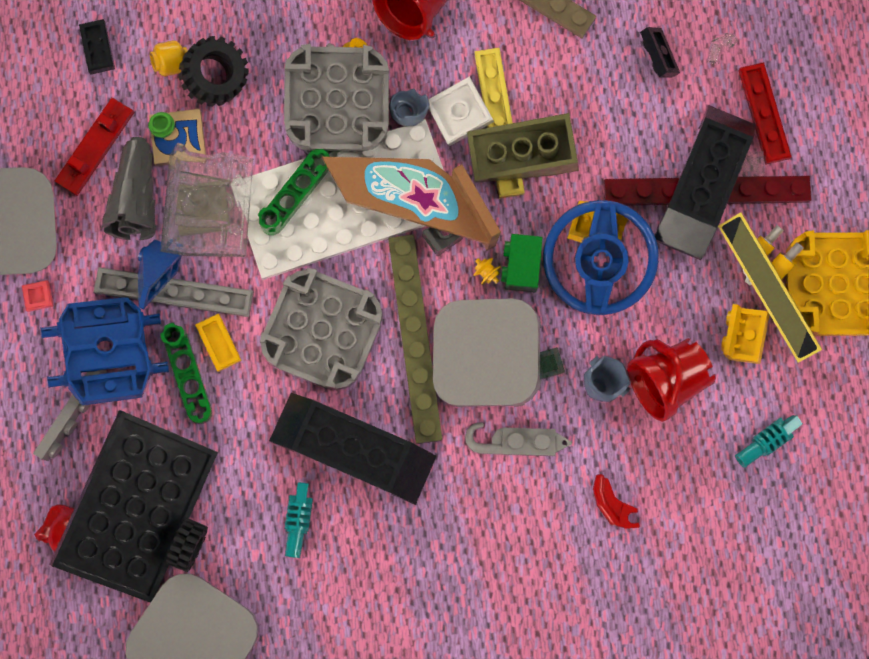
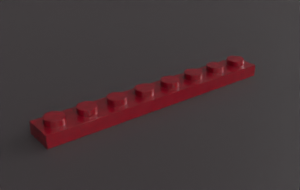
[604,176,811,206]

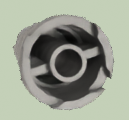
[102,137,156,240]

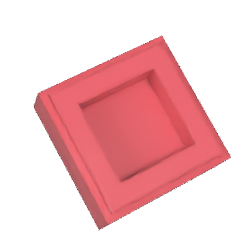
[22,280,54,312]

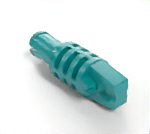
[735,415,803,468]
[284,482,313,558]

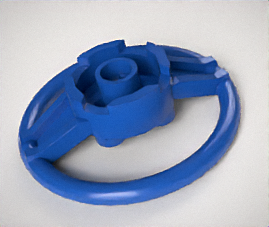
[543,200,659,315]

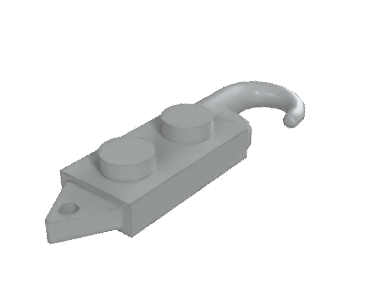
[465,422,572,456]

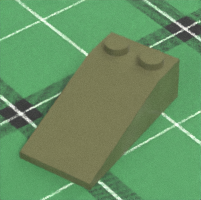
[467,113,579,183]

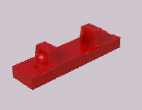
[54,97,135,196]

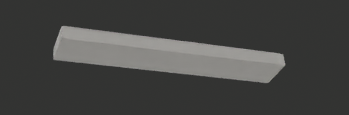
[93,267,254,317]

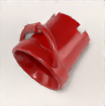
[372,0,448,41]
[627,338,716,422]

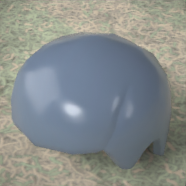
[389,89,430,127]

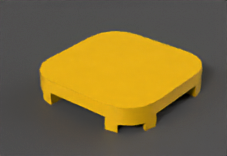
[786,230,869,336]

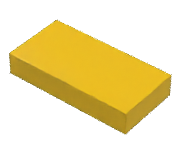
[195,313,242,372]

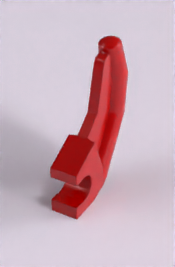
[593,474,640,529]

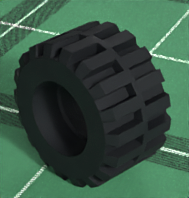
[179,36,249,107]

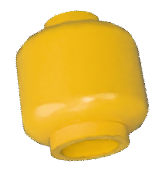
[150,40,188,77]

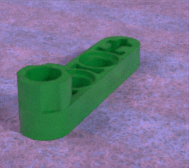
[258,149,330,235]
[160,323,212,424]

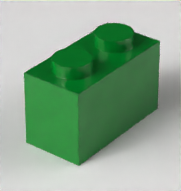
[501,234,543,293]

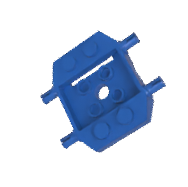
[40,297,169,406]

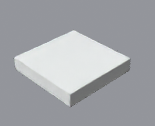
[428,76,494,146]

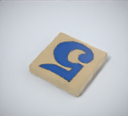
[149,109,207,166]

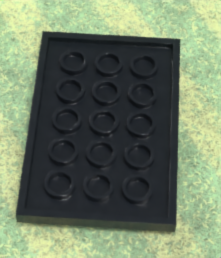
[49,410,218,603]

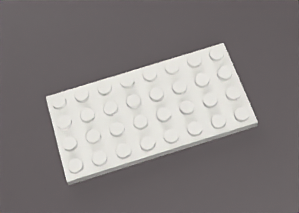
[230,119,444,280]

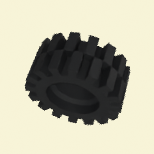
[166,518,208,572]

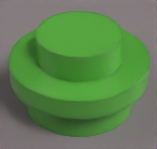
[149,112,175,138]

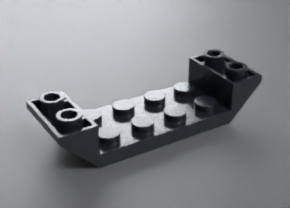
[654,105,756,260]
[269,393,437,505]

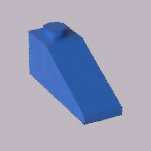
[138,239,183,310]

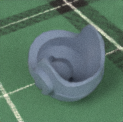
[584,356,631,402]

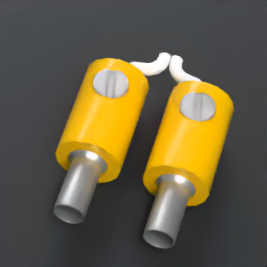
[743,225,803,285]

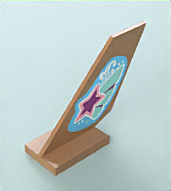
[322,157,501,251]

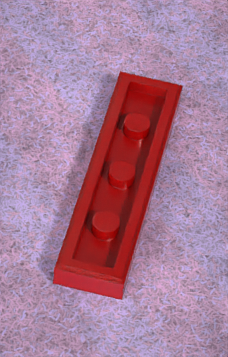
[738,62,792,165]

